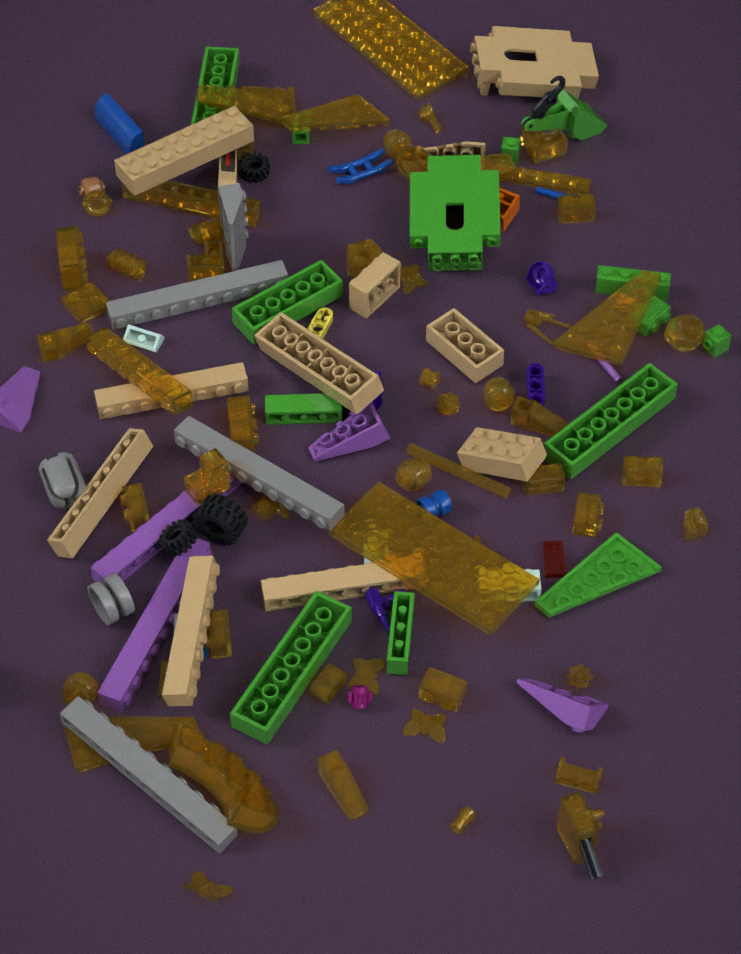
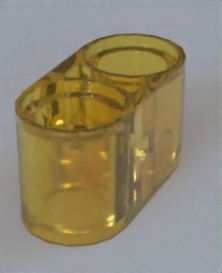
[308,663,348,704]

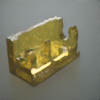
[555,757,603,794]

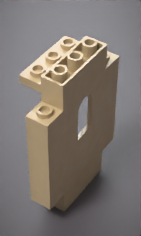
[470,26,599,98]

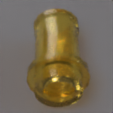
[450,806,476,835]

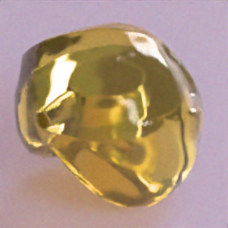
[664,314,705,352]

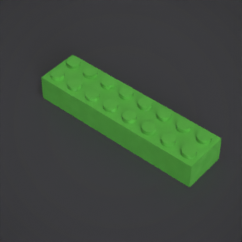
[191,46,240,125]
[544,363,678,480]
[230,591,352,745]

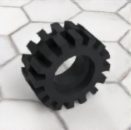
[239,152,270,183]
[158,519,198,557]

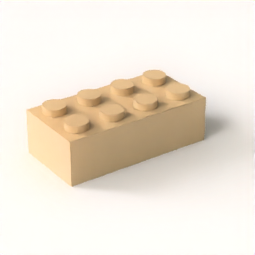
[426,308,505,383]
[457,427,547,482]

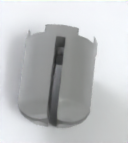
[38,452,86,509]

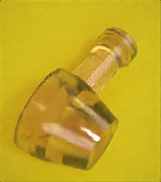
[418,103,442,132]

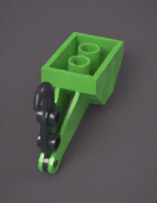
[521,76,608,141]

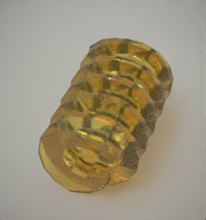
[106,247,146,281]

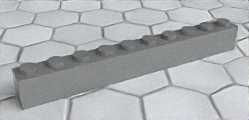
[106,260,288,330]
[174,416,345,532]
[60,696,237,854]

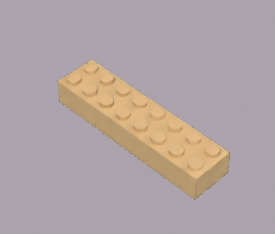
[114,106,254,196]
[254,312,384,415]

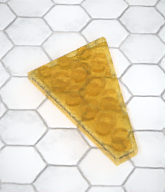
[553,270,661,366]

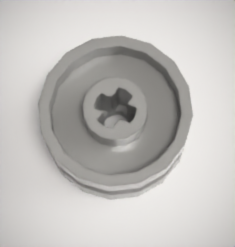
[87,572,135,625]

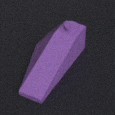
[0,366,41,433]

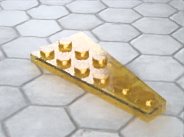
[197,85,296,127]
[280,94,391,132]
[62,716,201,773]

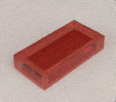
[542,540,566,578]

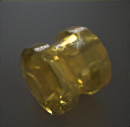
[419,367,441,390]

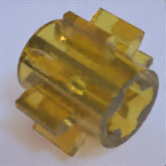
[436,392,460,417]
[566,663,594,690]

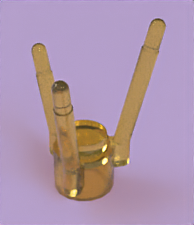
[524,309,571,344]

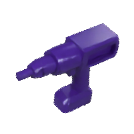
[365,588,405,632]

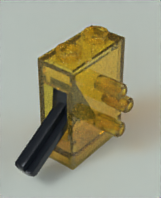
[556,791,605,879]

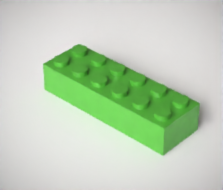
[232,260,343,345]

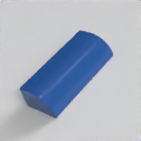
[94,93,144,154]

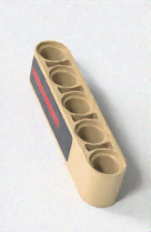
[218,150,237,186]

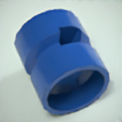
[416,489,453,523]

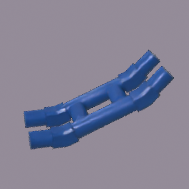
[328,147,394,184]

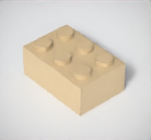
[349,252,401,319]

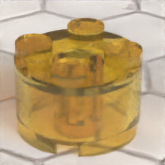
[346,239,382,279]

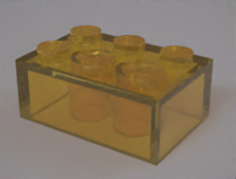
[56,226,88,292]

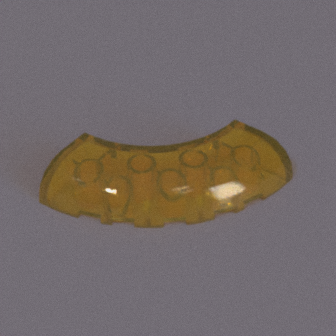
[168,723,279,834]

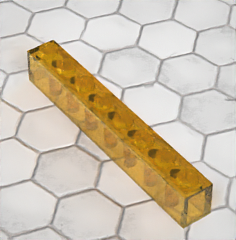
[122,180,262,227]
[87,327,193,416]

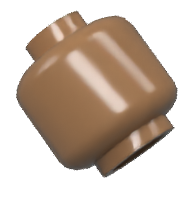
[78,177,105,201]

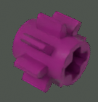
[347,685,373,709]

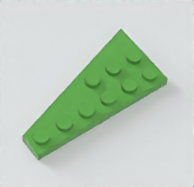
[534,532,662,618]

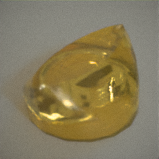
[81,190,113,217]
[684,507,708,541]

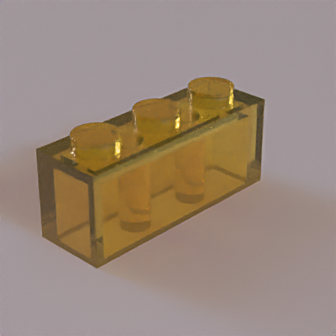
[227,396,259,452]

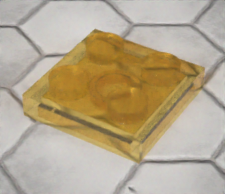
[61,282,109,324]

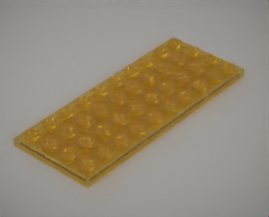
[313,0,469,100]
[329,481,539,636]

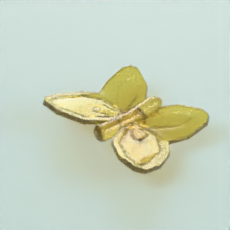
[400,264,428,294]
[348,658,385,695]
[403,709,447,743]
[183,871,233,902]

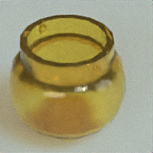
[383,129,413,160]
[483,377,515,411]
[396,458,432,492]
[62,672,99,706]

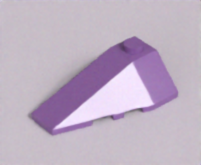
[308,402,390,461]
[517,678,609,733]

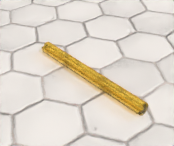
[406,443,511,498]

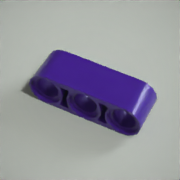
[526,363,545,417]

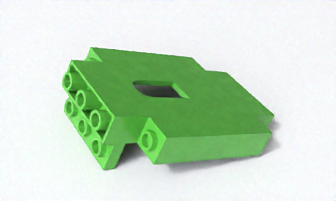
[410,155,501,271]

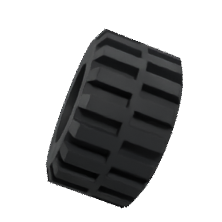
[193,494,248,546]

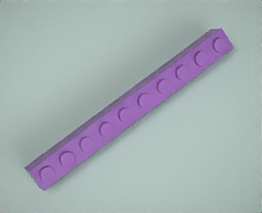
[91,466,242,583]
[97,538,212,712]

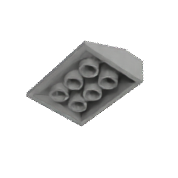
[218,183,249,272]

